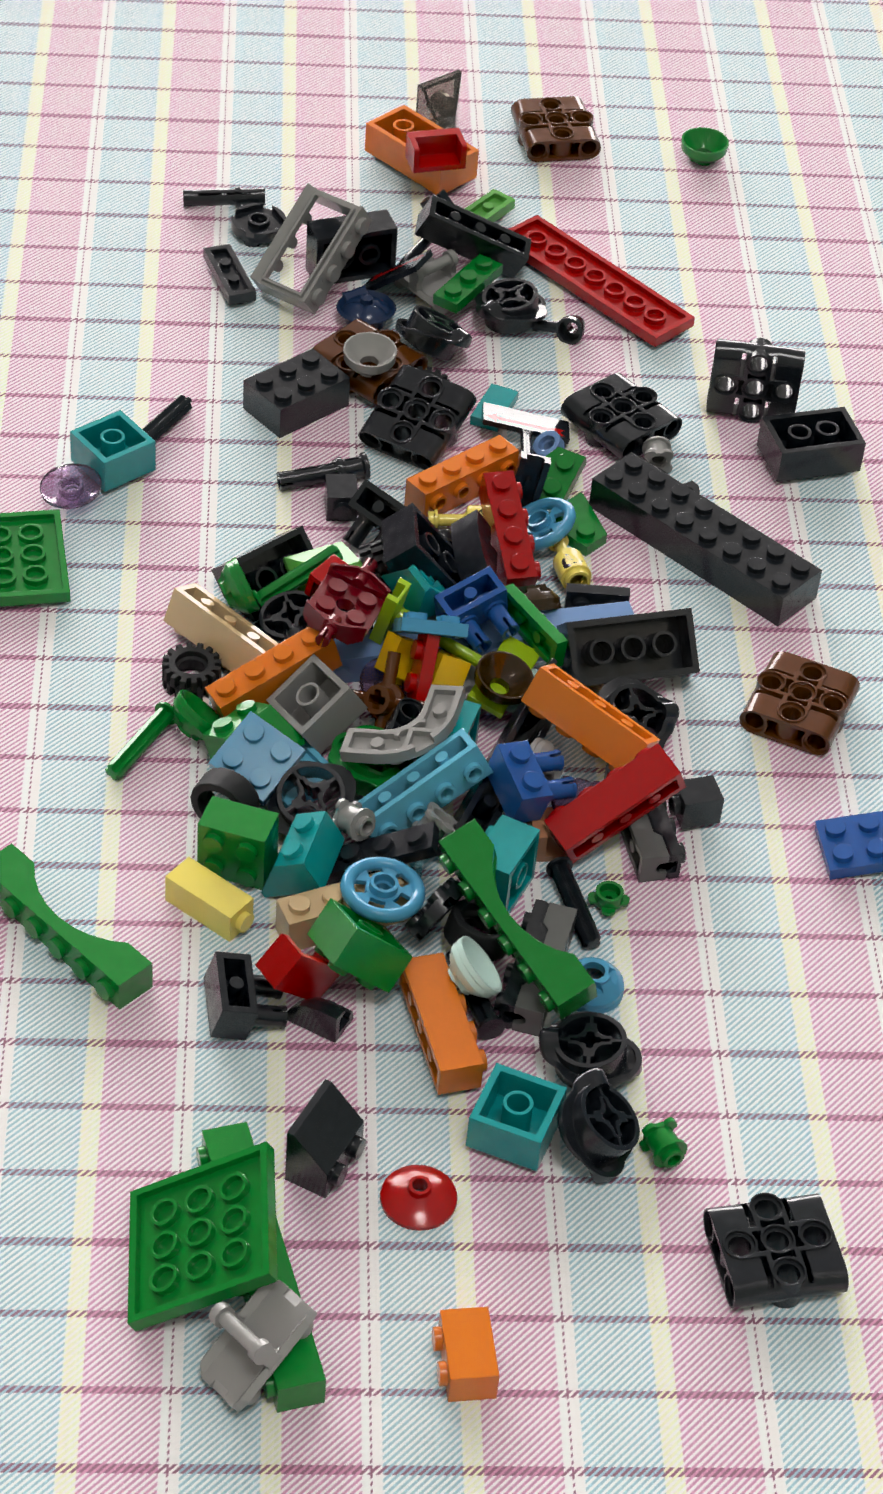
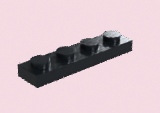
[326,821,440,885]

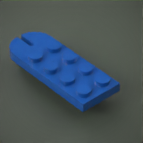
[815,811,883,880]

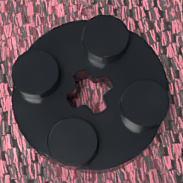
[231,203,286,247]
[405,877,463,942]

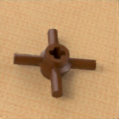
[352,651,425,729]

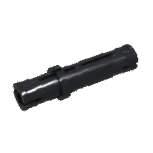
[183,186,265,208]

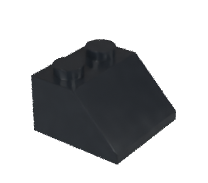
[285,1079,366,1199]

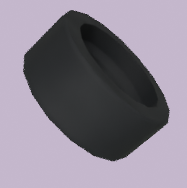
[190,767,260,818]
[444,899,505,962]

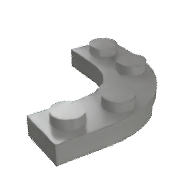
[340,684,466,765]

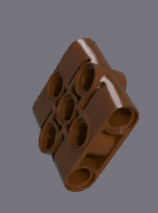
[511,96,601,162]
[313,319,428,405]
[739,651,860,755]

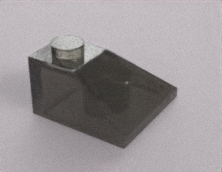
[416,70,462,129]

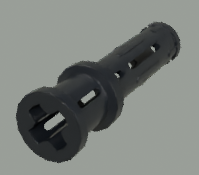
[276,452,371,491]

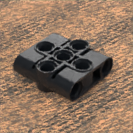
[706,338,806,423]
[358,365,477,470]
[560,372,682,460]
[703,1192,849,1309]

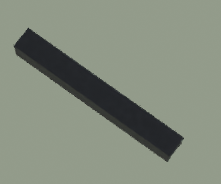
[438,658,579,856]

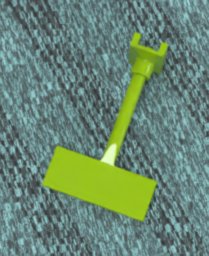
[369,577,540,719]

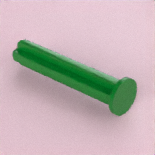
[252,544,343,607]
[105,701,175,780]

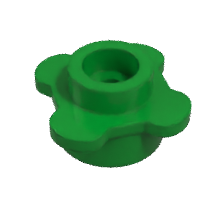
[588,881,630,916]

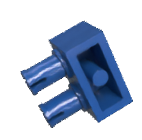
[434,566,520,654]
[488,740,577,822]

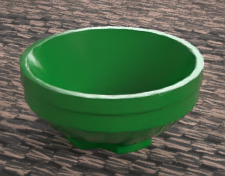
[681,127,729,166]
[218,557,260,614]
[173,689,220,742]

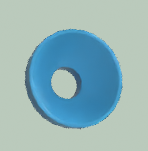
[576,957,624,1014]

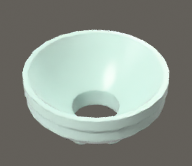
[448,936,502,998]

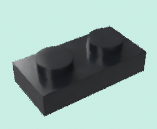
[564,583,630,608]

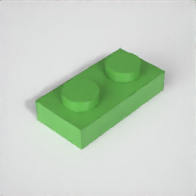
[465,189,515,222]

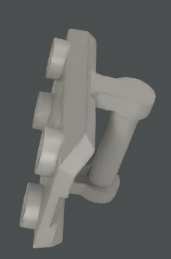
[394,249,475,314]
[200,1280,317,1412]

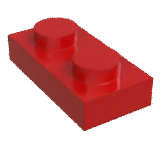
[404,634,441,701]

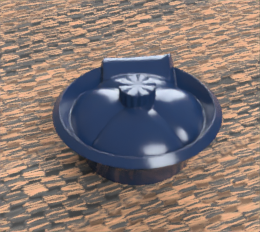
[336,285,396,330]

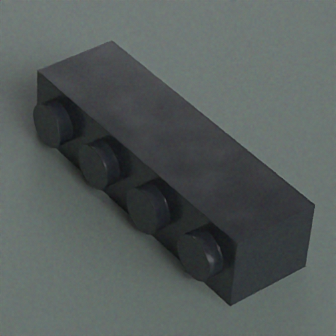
[414,195,532,278]

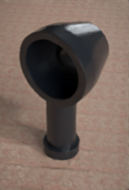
[532,315,585,345]

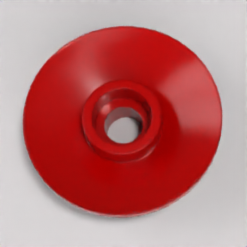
[380,1165,457,1231]

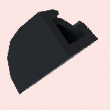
[287,997,354,1043]

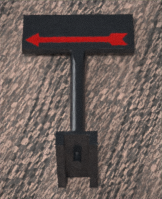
[364,189,454,291]
[482,402,570,508]

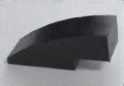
[451,510,498,581]

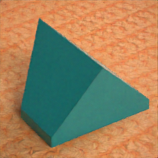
[381,565,446,618]

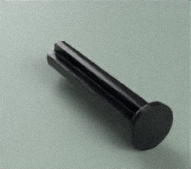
[143,395,192,441]
[546,856,601,950]
[445,951,506,1040]

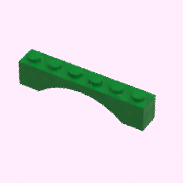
[438,819,598,1020]
[0,843,153,1010]

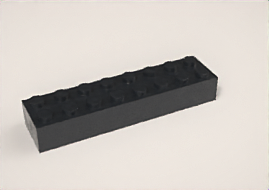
[589,452,822,626]

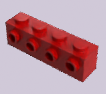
[478,470,541,587]
[543,743,686,864]

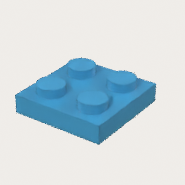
[393,611,469,639]
[208,711,306,806]

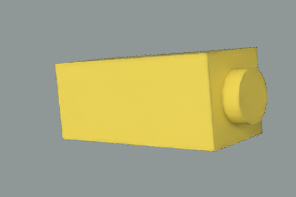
[165,857,254,942]

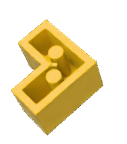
[374,630,471,686]

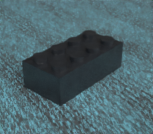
[557,608,700,687]

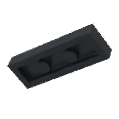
[203,244,256,305]

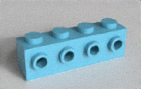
[358,728,493,838]

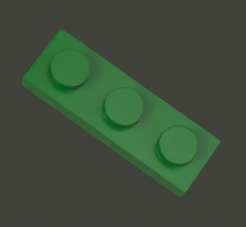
[433,254,503,314]
[505,584,568,667]

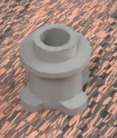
[642,436,674,473]
[332,798,376,842]
[412,802,457,847]

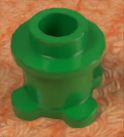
[639,1117,688,1168]

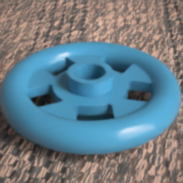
[523,497,576,551]
[340,857,426,923]

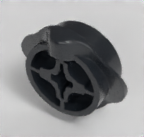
[475,278,547,334]
[395,306,472,361]
[253,590,313,643]
[597,677,679,749]
[267,761,356,835]
[539,1011,642,1089]
[557,1067,640,1184]

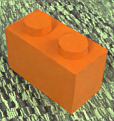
[432,1306,500,1402]

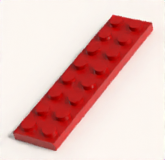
[509,215,695,347]

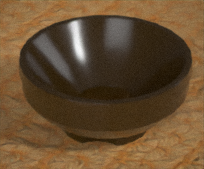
[517,584,562,611]
[474,651,534,705]

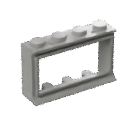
[250,183,372,315]

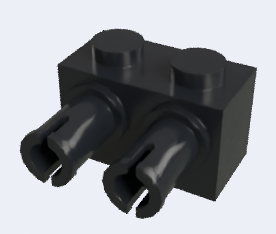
[342,479,406,549]
[204,951,288,1040]

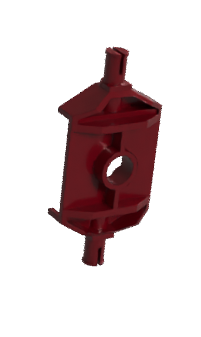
[302,558,391,647]

